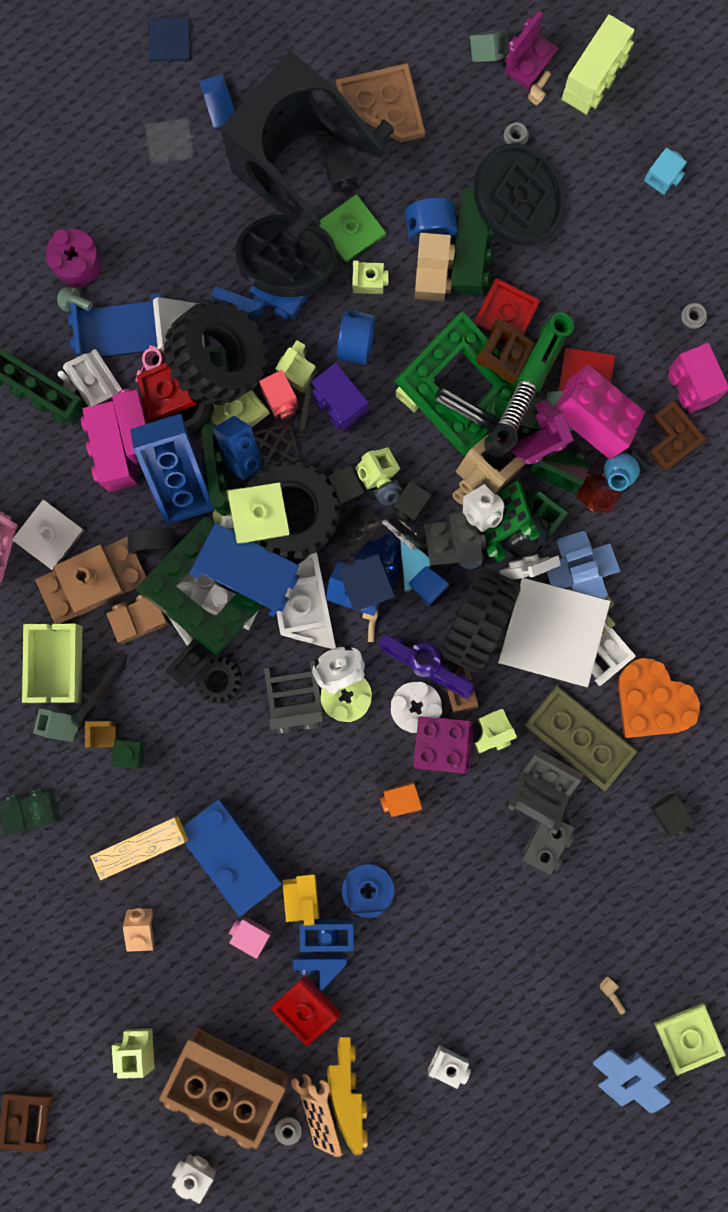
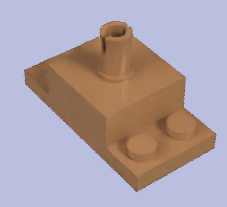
[35,537,147,624]

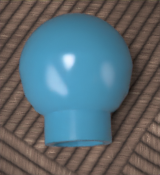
[604,453,640,491]

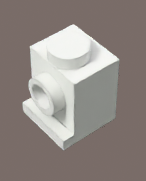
[428,1045,471,1089]

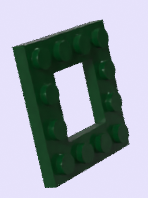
[137,516,263,655]

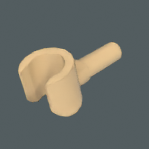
[528,71,551,105]
[362,609,378,642]
[600,976,626,1014]

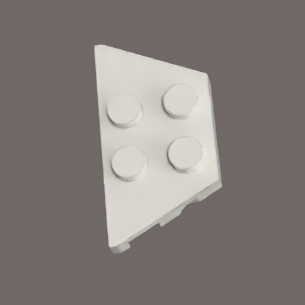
[276,552,336,649]

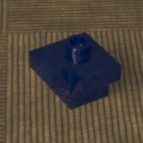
[354,534,401,588]

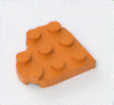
[618,658,700,738]

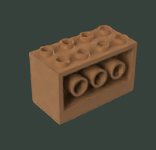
[159,1027,289,1150]

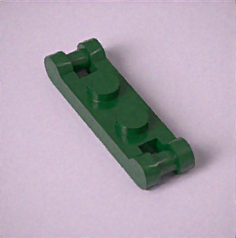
[201,423,231,516]

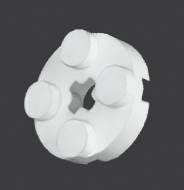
[312,647,365,693]
[391,682,442,733]

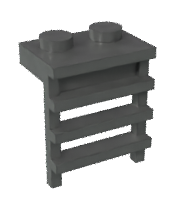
[264,661,324,734]
[508,749,583,834]

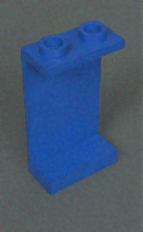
[68,293,163,357]
[189,523,300,617]

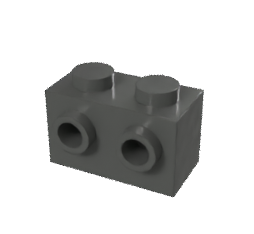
[520,821,575,875]

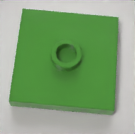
[320,194,386,264]

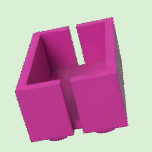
[555,364,645,459]
[81,401,139,492]

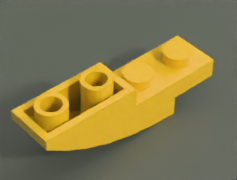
[327,1037,367,1155]

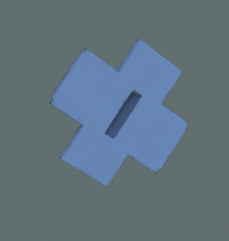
[546,531,620,599]
[593,1049,671,1113]

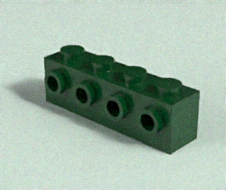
[451,189,496,295]
[0,349,87,426]

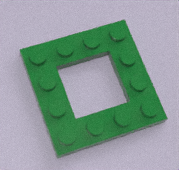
[394,311,517,456]

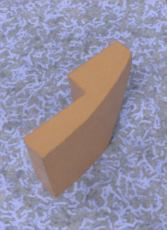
[447,666,478,715]

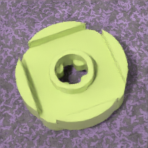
[321,678,372,722]

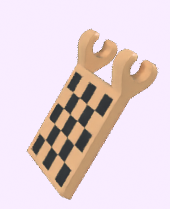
[291,1074,342,1157]

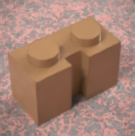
[107,595,169,644]

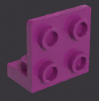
[505,11,558,90]
[510,401,573,464]
[414,716,475,774]

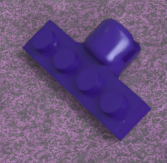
[378,634,474,701]

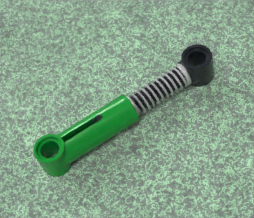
[484,313,574,457]

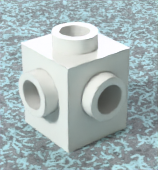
[462,484,504,532]
[172,1154,216,1204]

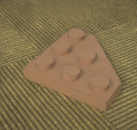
[336,63,425,142]

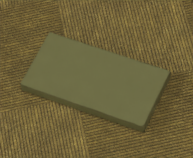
[524,686,638,792]

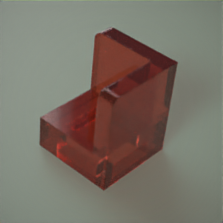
[575,474,621,513]

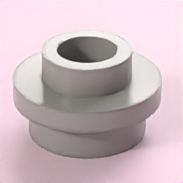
[504,123,529,145]
[681,303,707,329]
[275,1117,302,1145]

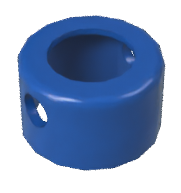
[404,198,458,246]
[337,310,375,365]

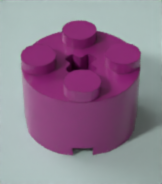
[46,229,102,288]

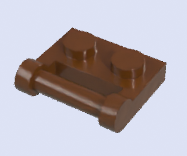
[476,319,535,384]
[0,1091,53,1152]

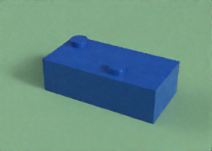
[130,414,215,525]
[183,798,283,917]

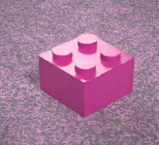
[668,342,728,413]

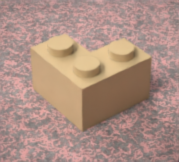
[414,233,455,301]

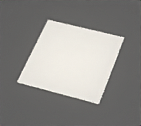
[499,578,610,687]

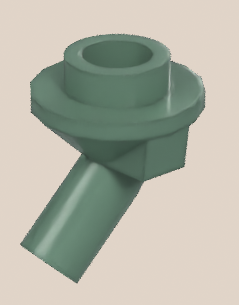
[57,287,93,312]

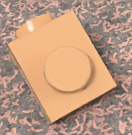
[123,908,154,952]

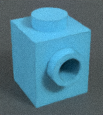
[644,147,687,195]

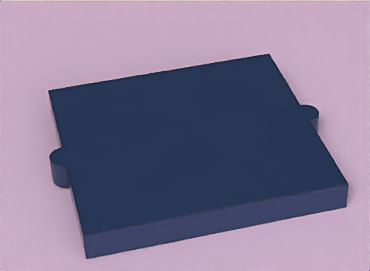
[149,16,190,63]
[338,554,395,613]

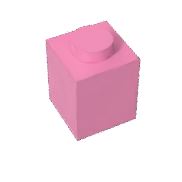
[229,916,272,959]

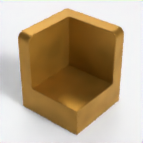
[85,721,117,748]

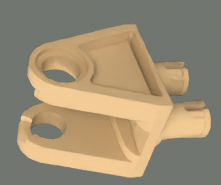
[453,432,526,505]

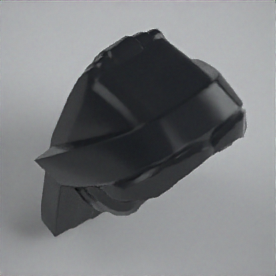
[499,492,546,557]

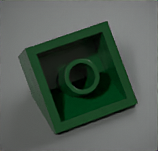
[529,449,591,495]

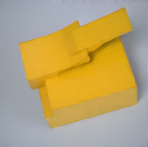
[283,874,320,926]

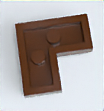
[649,400,706,472]

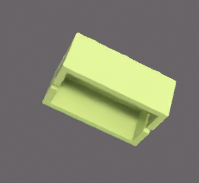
[562,14,635,115]
[22,624,83,703]

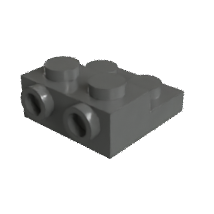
[424,512,486,565]

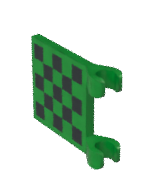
[484,480,540,562]

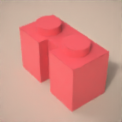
[259,370,298,420]

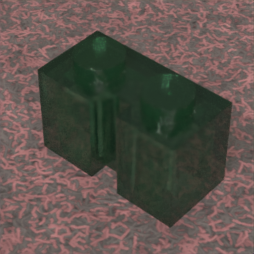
[0,788,61,836]

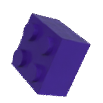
[311,363,368,433]

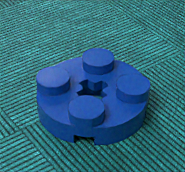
[342,863,394,918]

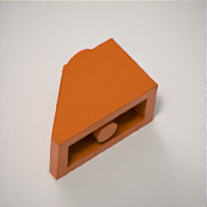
[380,781,422,817]

